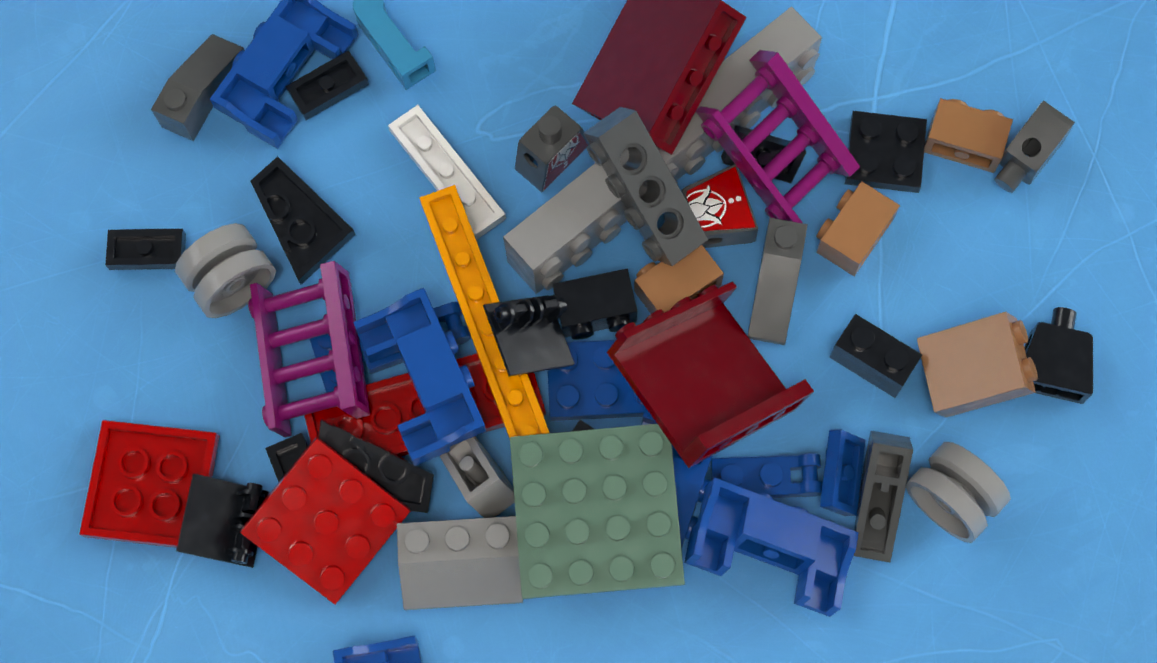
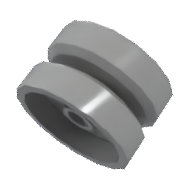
[175,223,276,318]
[906,442,1011,543]

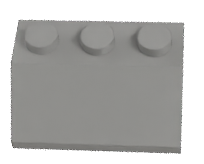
[397,516,523,610]

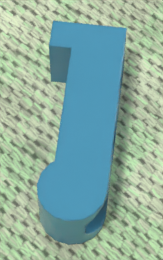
[353,0,436,90]

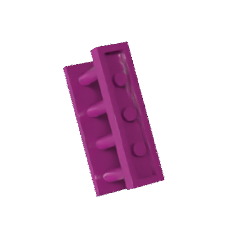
[696,50,860,223]
[248,261,370,438]

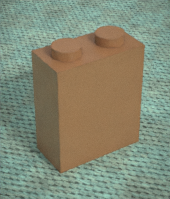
[917,312,1038,418]

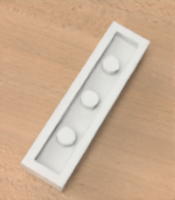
[388,105,506,240]

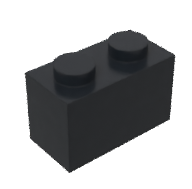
[553,268,637,340]
[830,314,922,398]

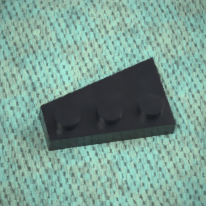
[250,156,355,285]
[318,419,434,513]

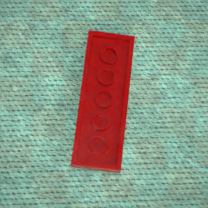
[304,353,546,457]

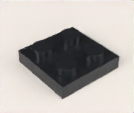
[845,111,927,193]

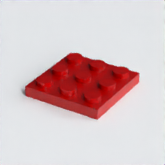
[79,420,220,548]
[240,436,411,605]

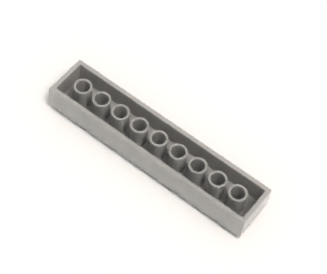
[503,6,822,294]

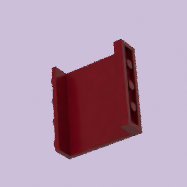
[572,0,747,155]
[607,281,814,468]

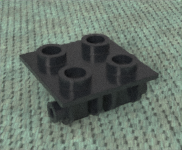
[483,295,575,377]
[176,474,269,568]

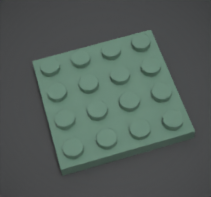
[510,424,685,599]

